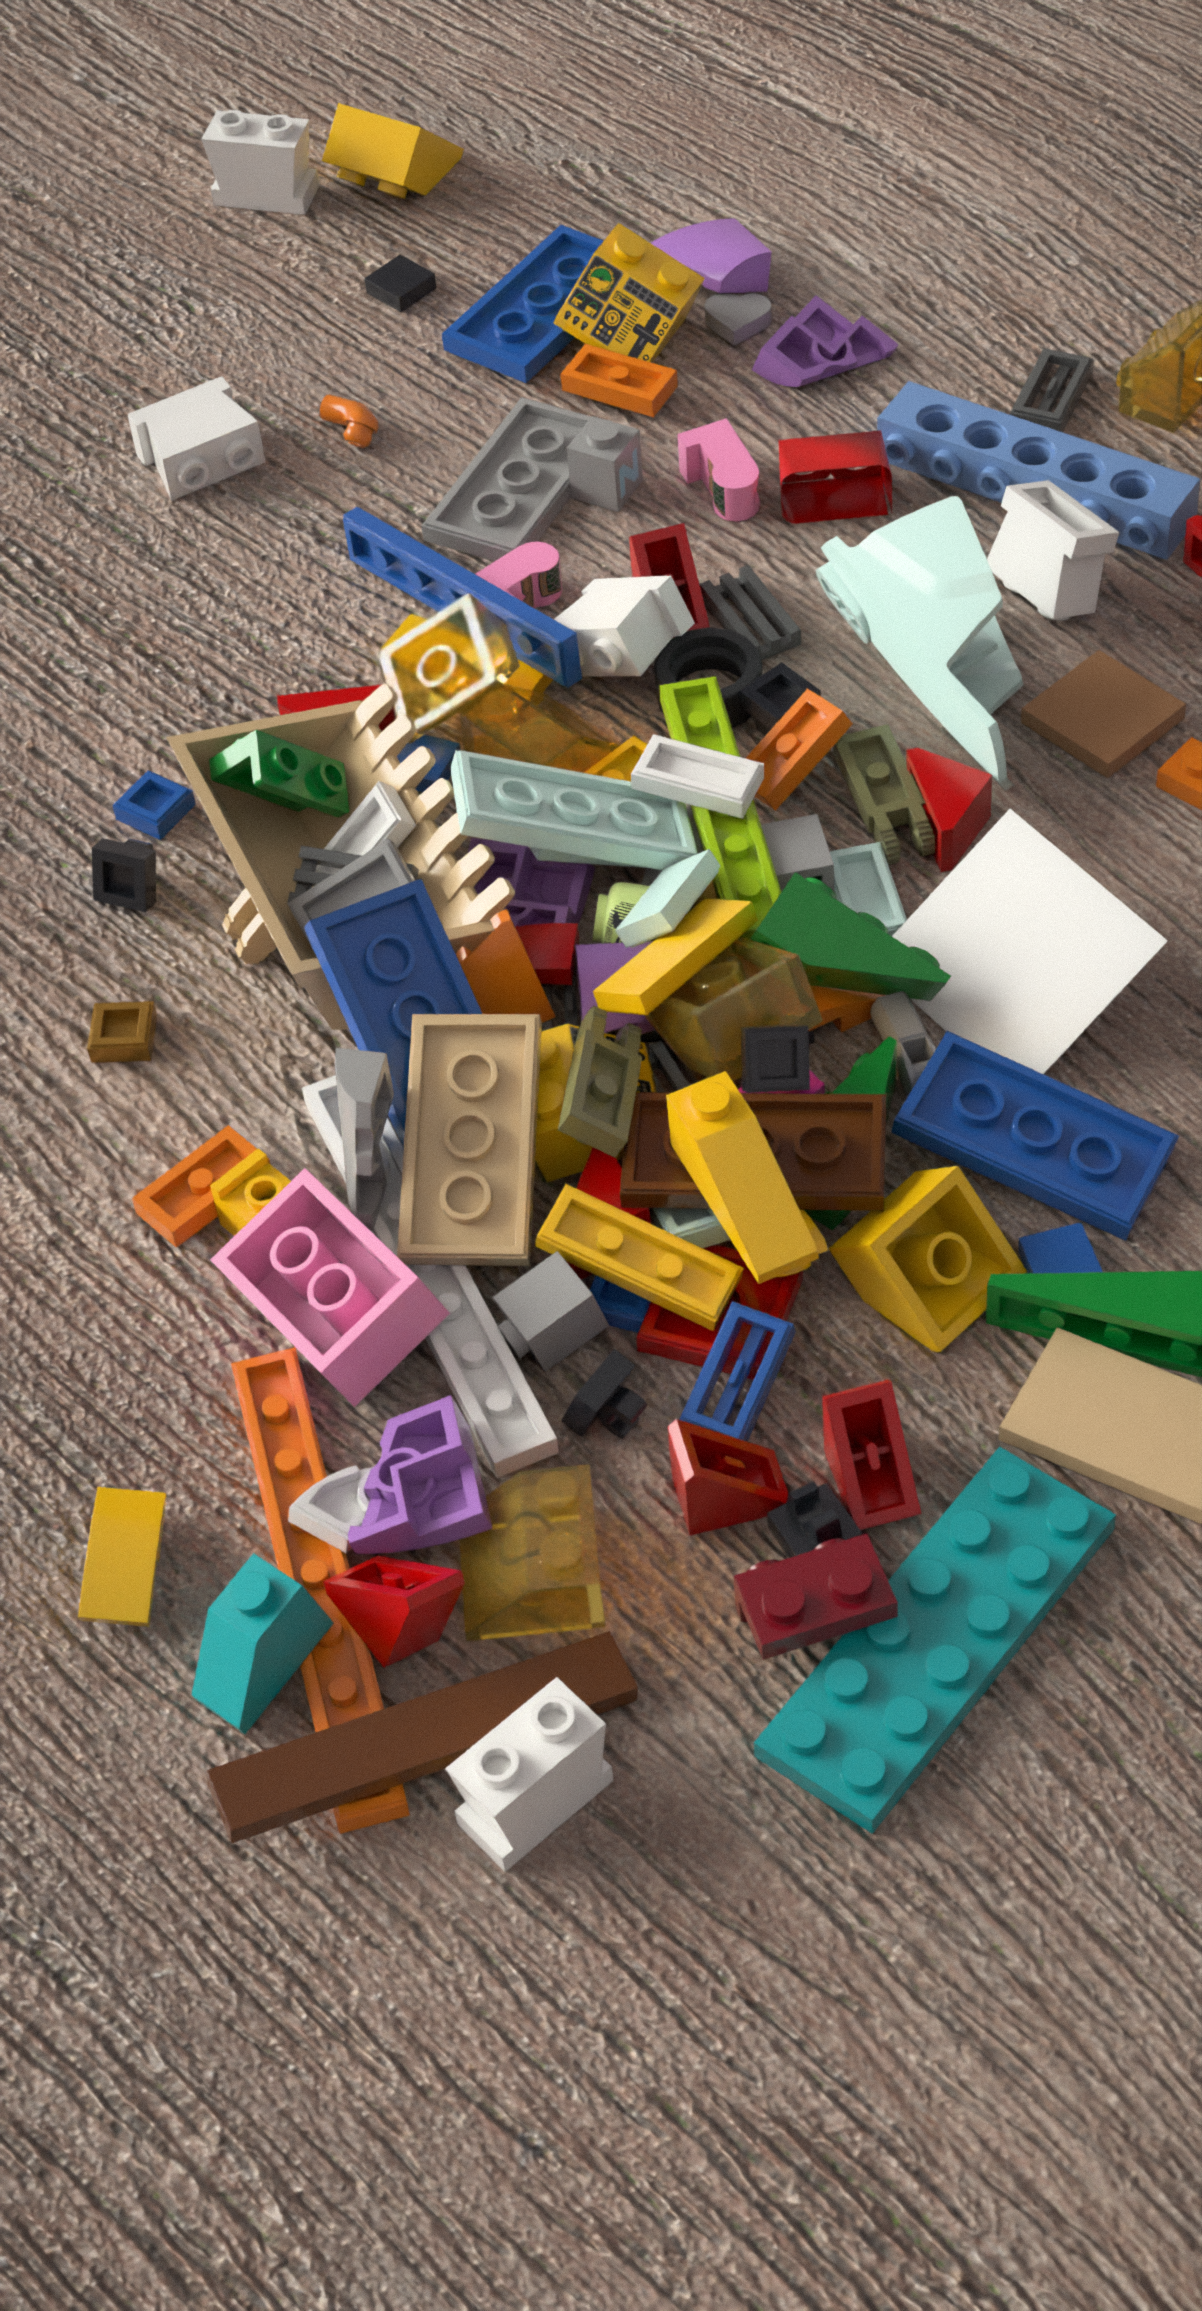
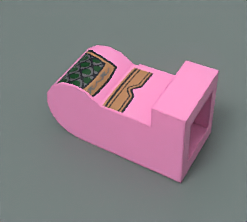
[677,418,760,522]
[476,542,562,608]

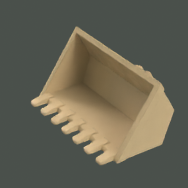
[166,684,515,1030]

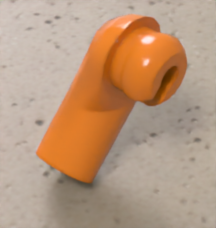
[320,394,379,448]

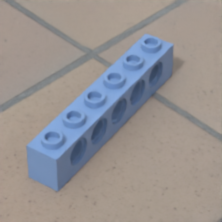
[877,381,1200,560]

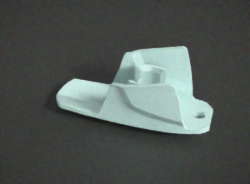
[816,496,1023,791]

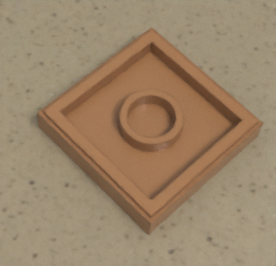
[1021,650,1186,778]

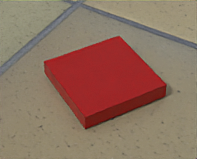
[636,1245,803,1380]

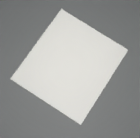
[892,809,1168,1074]

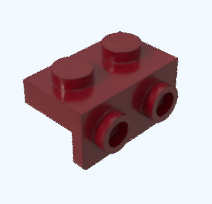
[733,1533,898,1660]

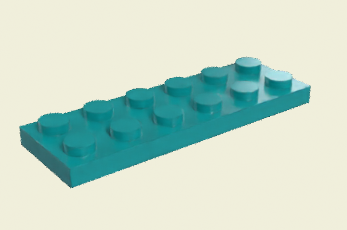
[753,1446,1116,1834]

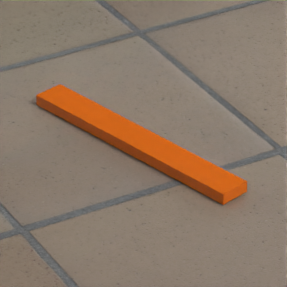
[231,1347,410,1834]

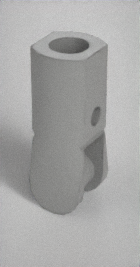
[870,991,937,1096]

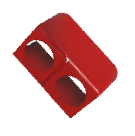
[778,430,892,524]

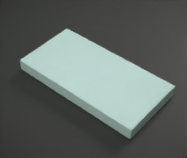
[450,750,698,870]

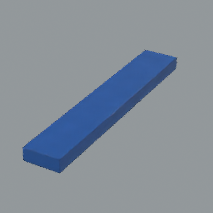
[343,507,582,688]

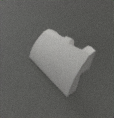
[335,1048,394,1230]

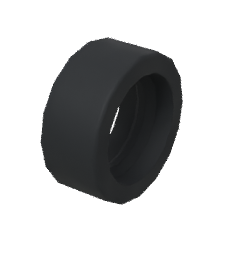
[654,627,763,728]

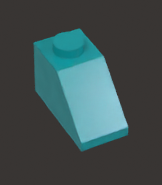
[191,1553,334,1735]

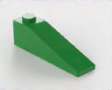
[986,1271,1202,1378]

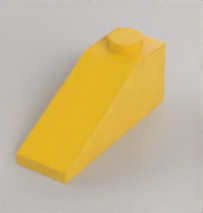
[666,1071,819,1284]

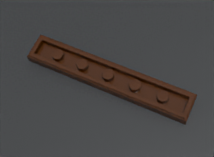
[206,1631,638,1844]

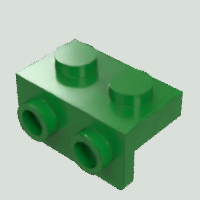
[209,730,349,818]

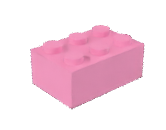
[210,1168,450,1407]

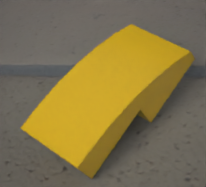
[78,1487,167,1627]

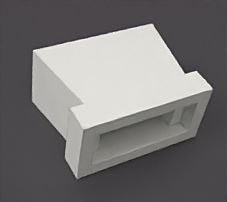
[201,110,320,215]
[128,376,266,501]
[987,480,1119,621]
[554,576,695,677]
[445,1677,614,1872]

